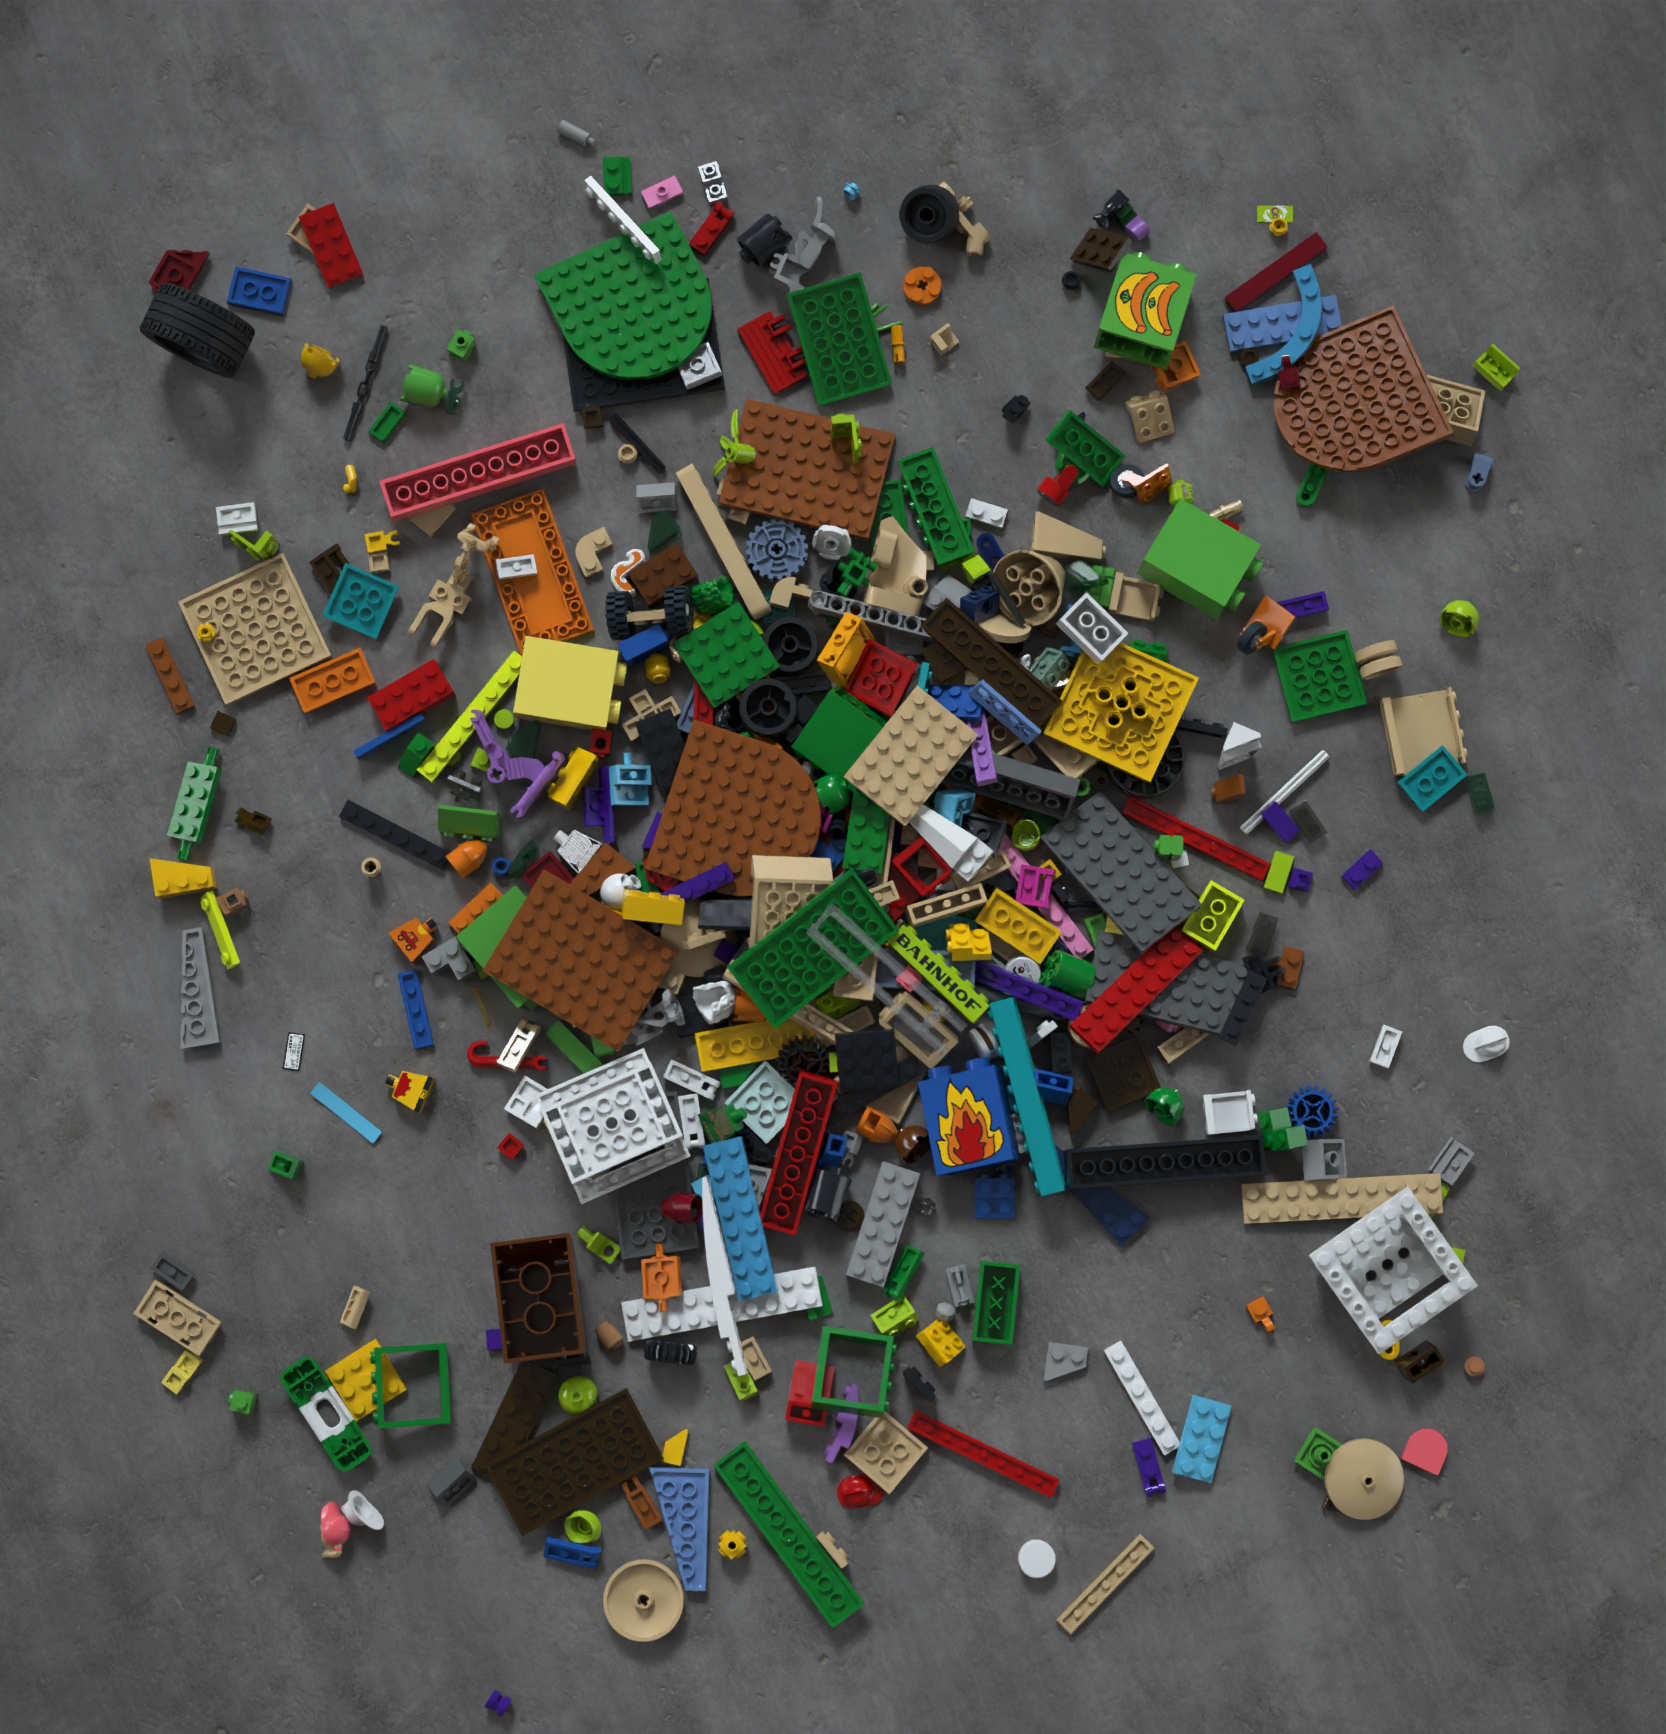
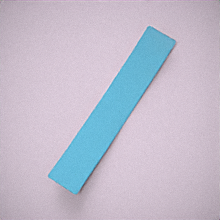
[310,1082,382,1143]

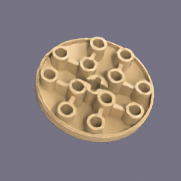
[659,899,737,977]

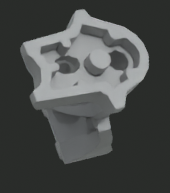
[624,989,685,1045]

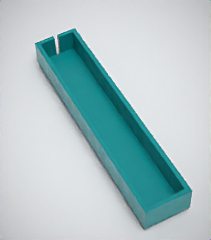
[987,997,1066,1196]

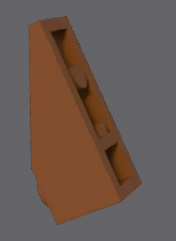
[1210,774,1245,804]

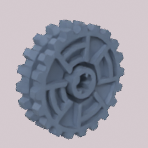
[745,519,808,583]

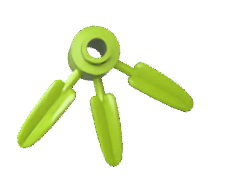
[712,409,756,478]

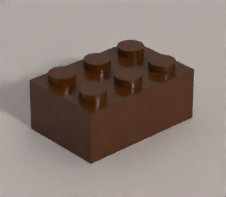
[628,543,699,609]

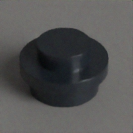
[1062,271,1081,290]

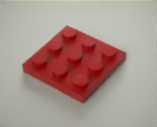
[845,639,919,717]

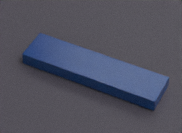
[353,713,427,760]
[397,969,435,1050]

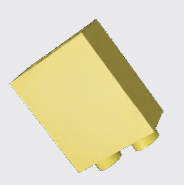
[513,636,627,730]

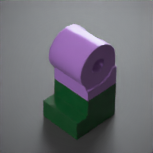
[1114,203,1150,242]

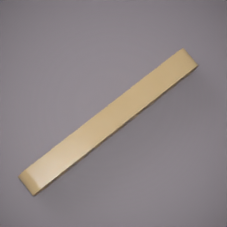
[676,463,772,621]

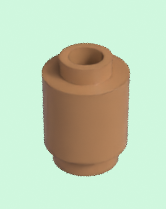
[595,1320,623,1351]

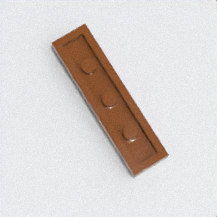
[145,637,195,714]

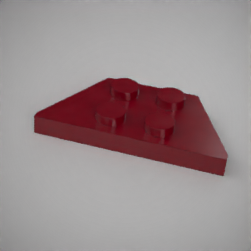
[149,250,210,293]

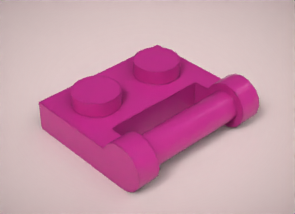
[1016,864,1056,909]

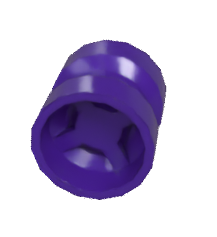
[485,1689,512,1717]

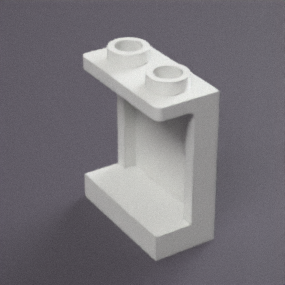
[1201,1090,1258,1135]

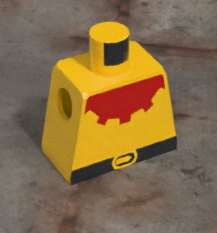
[385,1071,435,1113]

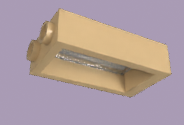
[879,991,958,1069]

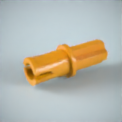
[890,325,906,364]

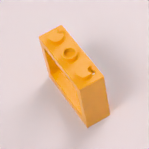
[817,612,876,687]

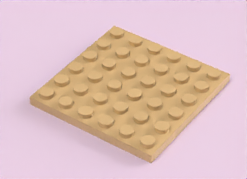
[178,553,332,706]

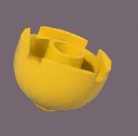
[300,343,340,379]

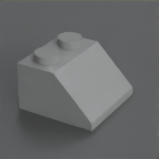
[923,575,973,611]
[1301,1139,1347,1181]

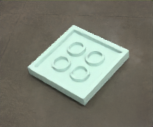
[725,1061,795,1144]

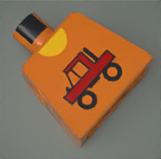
[389,917,438,964]

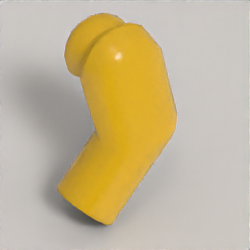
[343,465,357,494]

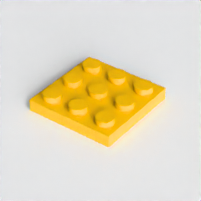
[325,1339,407,1422]

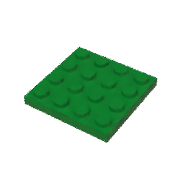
[673,601,780,709]
[1272,630,1367,723]

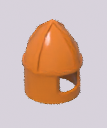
[445,840,487,879]
[855,1106,898,1143]

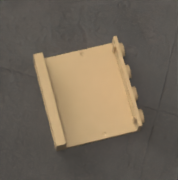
[1379,687,1468,777]

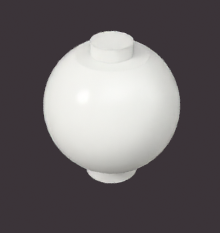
[600,873,641,912]

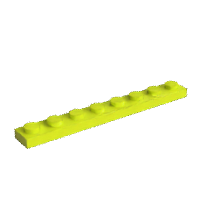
[417,651,522,783]

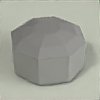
[935,1302,956,1322]

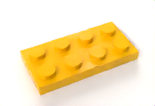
[975,888,1062,964]

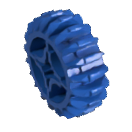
[1285,1085,1339,1138]

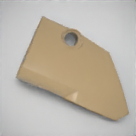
[862,516,928,617]

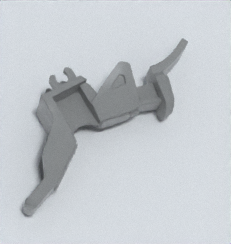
[768,197,838,305]

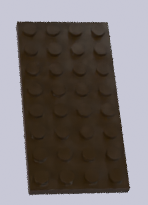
[485,1387,664,1536]

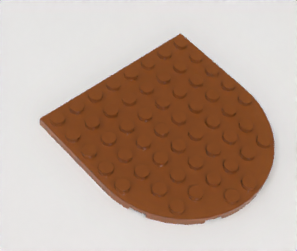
[1274,305,1454,472]
[645,720,821,896]

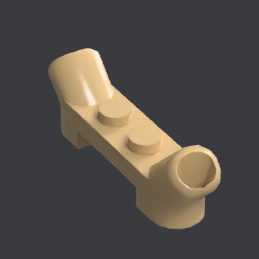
[939,182,991,258]

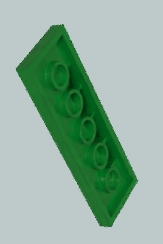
[897,447,975,567]

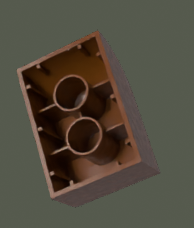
[490,1233,588,1364]

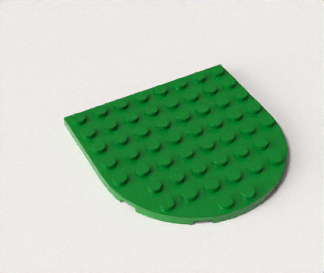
[534,211,712,380]

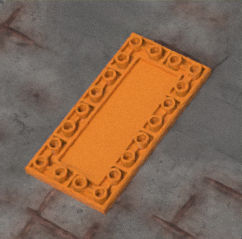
[471,489,595,656]

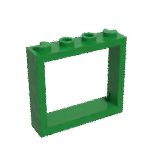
[811,1326,897,1418]
[370,1343,451,1429]

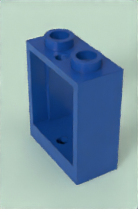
[617,623,670,668]

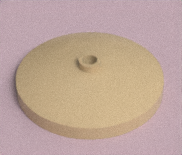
[1324,1438,1404,1520]
[603,1559,684,1642]

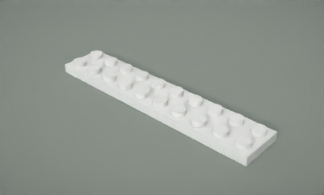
[621,1266,823,1342]

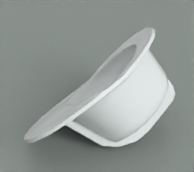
[1463,1026,1509,1062]
[341,1490,384,1530]

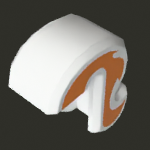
[611,549,646,597]

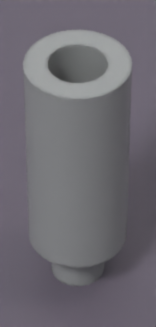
[557,120,595,146]

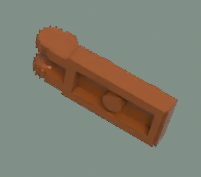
[620,1474,663,1530]

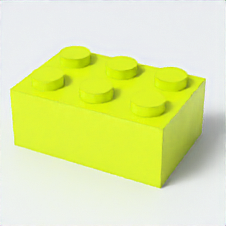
[1181,880,1245,952]

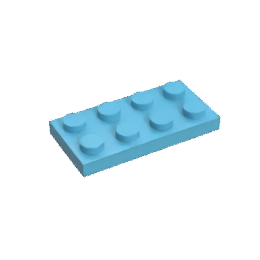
[1172,1395,1232,1483]

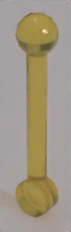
[472,987,491,1026]

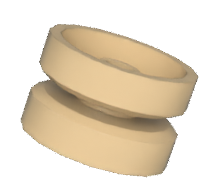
[1354,640,1403,680]

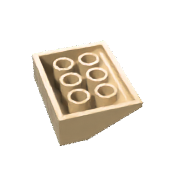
[1427,375,1485,446]

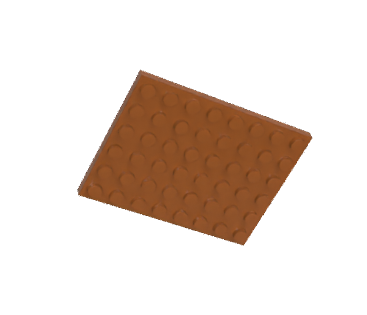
[719,399,895,541]
[482,869,679,1052]

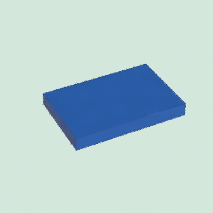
[227,267,292,316]

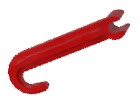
[467,1040,548,1071]

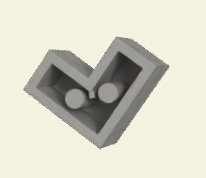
[422,936,477,982]

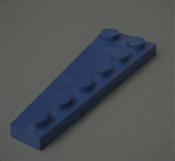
[1055,1145,1150,1246]

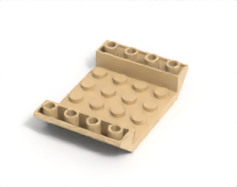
[749,855,833,949]

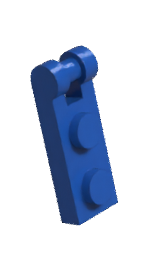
[543,1537,601,1569]

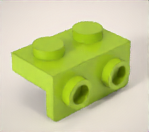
[1472,344,1521,391]

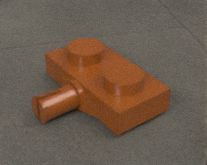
[1267,946,1304,989]

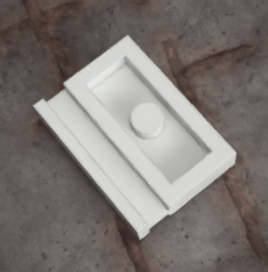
[216,502,258,536]

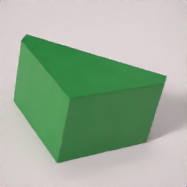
[268,1151,304,1180]

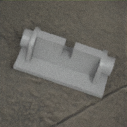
[946,1264,974,1307]

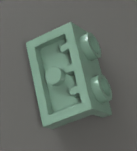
[1029,647,1071,690]

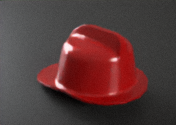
[837,1474,885,1508]

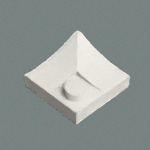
[504,1076,548,1129]

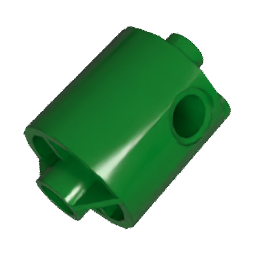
[1039,950,1096,1000]

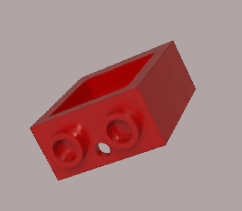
[891,836,952,899]

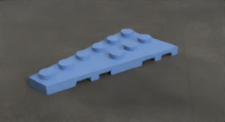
[649,1467,709,1591]

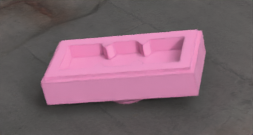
[641,175,683,210]

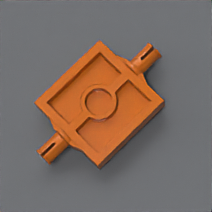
[641,1244,682,1312]

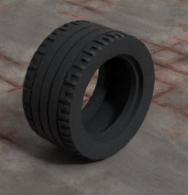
[140,283,255,378]

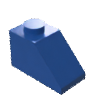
[1034,1069,1073,1106]

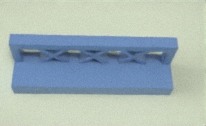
[969,679,1041,745]

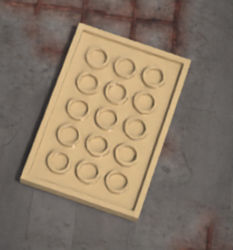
[843,686,978,827]

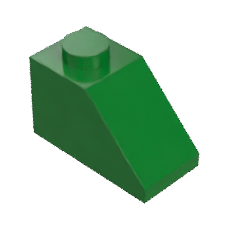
[398,732,436,778]

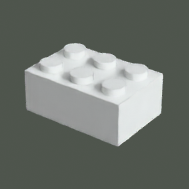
[1056,592,1128,665]

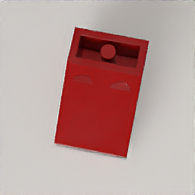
[785,1360,835,1427]

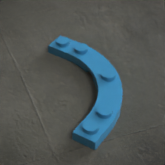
[1245,264,1322,386]

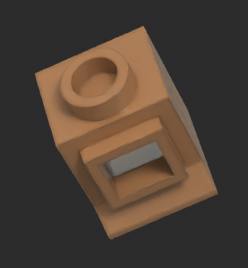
[216,887,249,917]

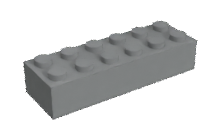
[846,1161,920,1287]

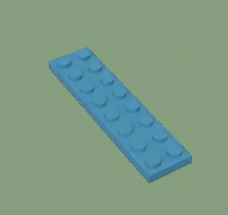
[703,1136,778,1301]

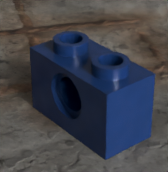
[960,586,1000,624]

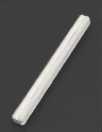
[1240,750,1329,834]

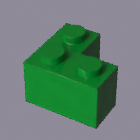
[1257,1107,1308,1151]

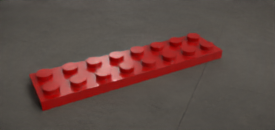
[1069,926,1203,1054]

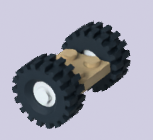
[605,585,694,641]

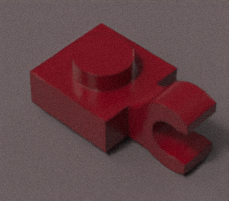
[1278,354,1301,390]

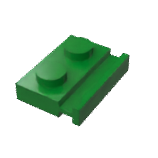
[602,156,632,196]

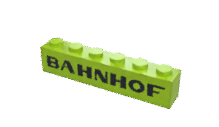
[887,924,990,1025]

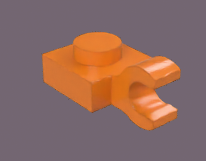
[1246,1296,1275,1333]

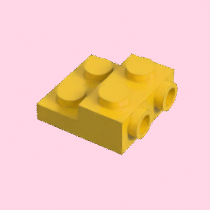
[945,923,992,961]

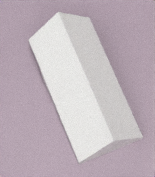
[1217,722,1262,770]

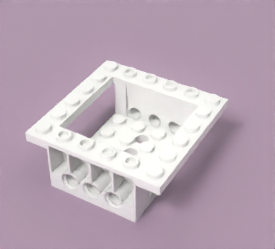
[535,1048,691,1204]
[1309,1187,1478,1354]

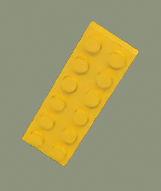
[695,1018,816,1072]

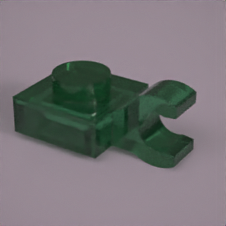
[445,379,465,415]

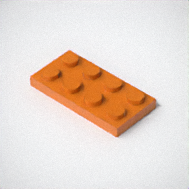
[289,648,376,714]

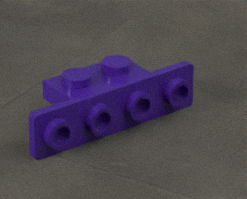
[582,766,616,845]

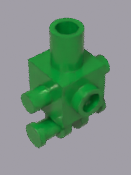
[836,548,878,598]

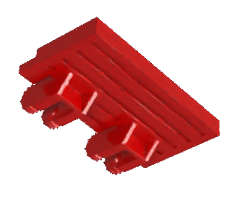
[737,310,808,395]

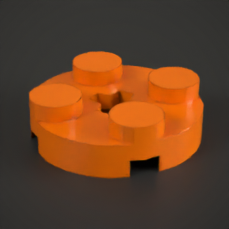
[903,267,941,306]

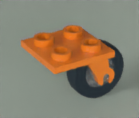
[1110,463,1173,505]
[1237,595,1296,655]

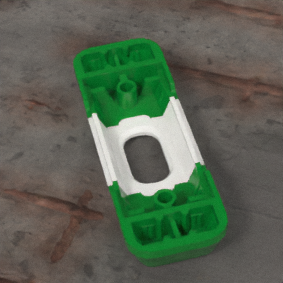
[281,1357,372,1471]

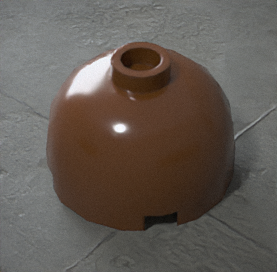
[895,1125,931,1165]

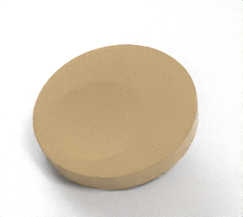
[977,608,1031,643]

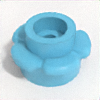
[843,183,860,201]

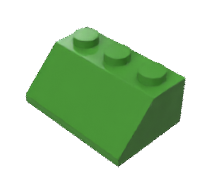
[438,805,501,842]

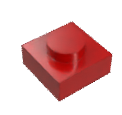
[497,1133,525,1161]

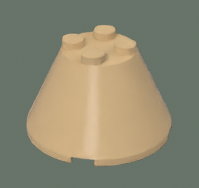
[993,550,1067,626]

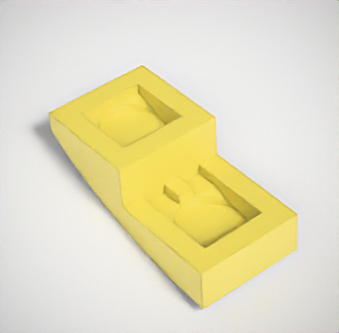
[161,1349,203,1394]

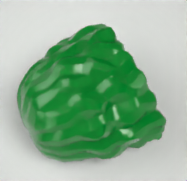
[691,576,734,614]

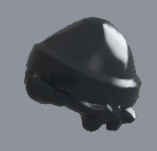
[713,701,745,734]

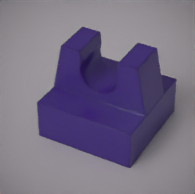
[1289,868,1313,892]

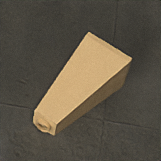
[1031,512,1106,563]

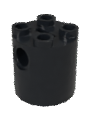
[737,213,793,268]
[803,1165,852,1223]

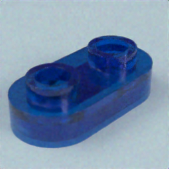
[976,533,1004,570]

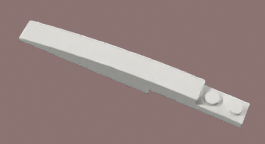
[702,1177,748,1376]

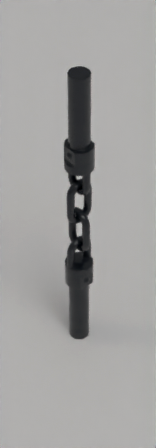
[343,325,388,441]

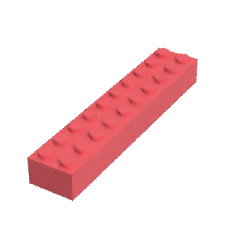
[379,423,577,522]

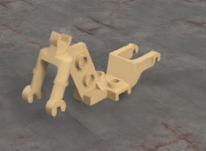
[408,523,500,649]

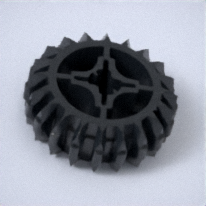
[776,1035,829,1086]
[644,1340,698,1365]

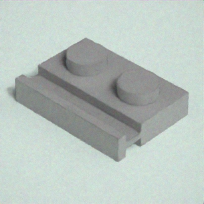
[1428,1137,1475,1186]

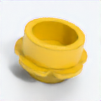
[1269,218,1288,236]
[196,623,216,642]

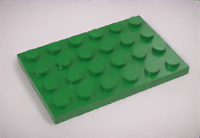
[787,272,892,406]

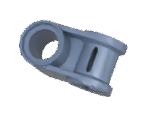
[1465,452,1493,492]

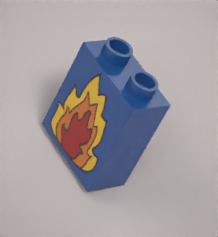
[918,1057,1021,1176]

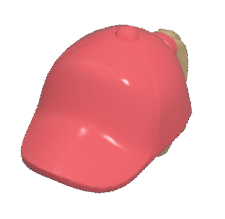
[320,1502,350,1559]

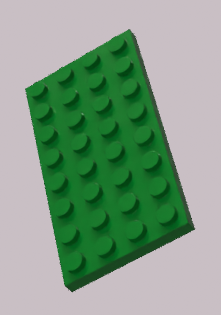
[727,868,899,1029]

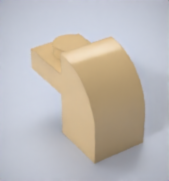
[770,577,813,610]

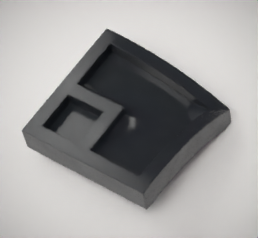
[675,994,718,1038]

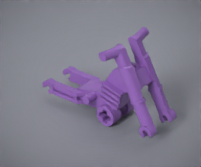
[470,710,565,818]

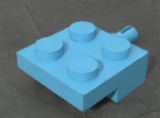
[609,753,652,806]

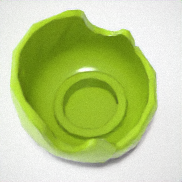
[1011,819,1041,851]

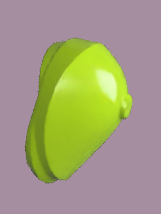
[564,1510,601,1543]

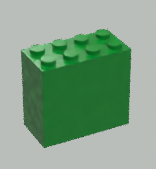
[791,686,888,792]

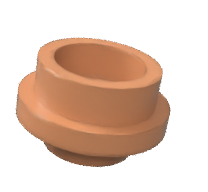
[1464,1356,1485,1377]

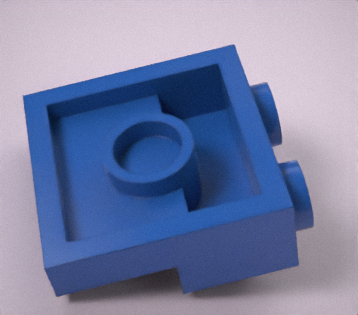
[975,1174,1015,1218]

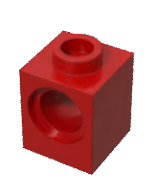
[590,729,613,759]

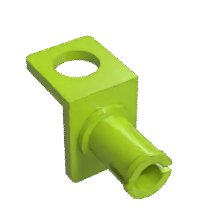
[577,1226,621,1264]

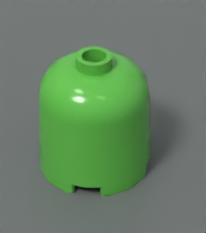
[400,364,448,408]

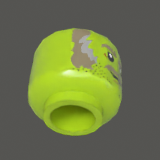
[1168,480,1194,508]

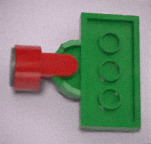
[1037,410,1126,507]

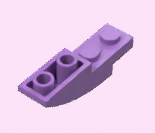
[824,1383,858,1463]

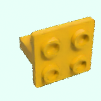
[916,1318,965,1367]

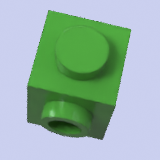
[446,329,476,363]
[228,1389,258,1414]

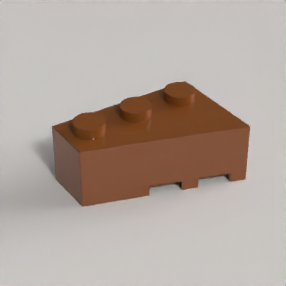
[570,842,636,897]

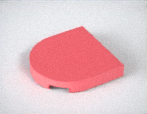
[1401,1428,1448,1476]

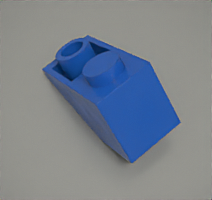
[815,1132,848,1169]

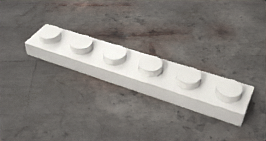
[585,176,662,264]
[1103,1340,1180,1455]

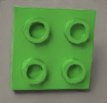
[1293,1427,1343,1480]

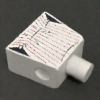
[554,830,602,874]

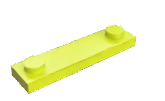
[201,891,240,970]

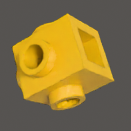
[718,1530,747,1559]

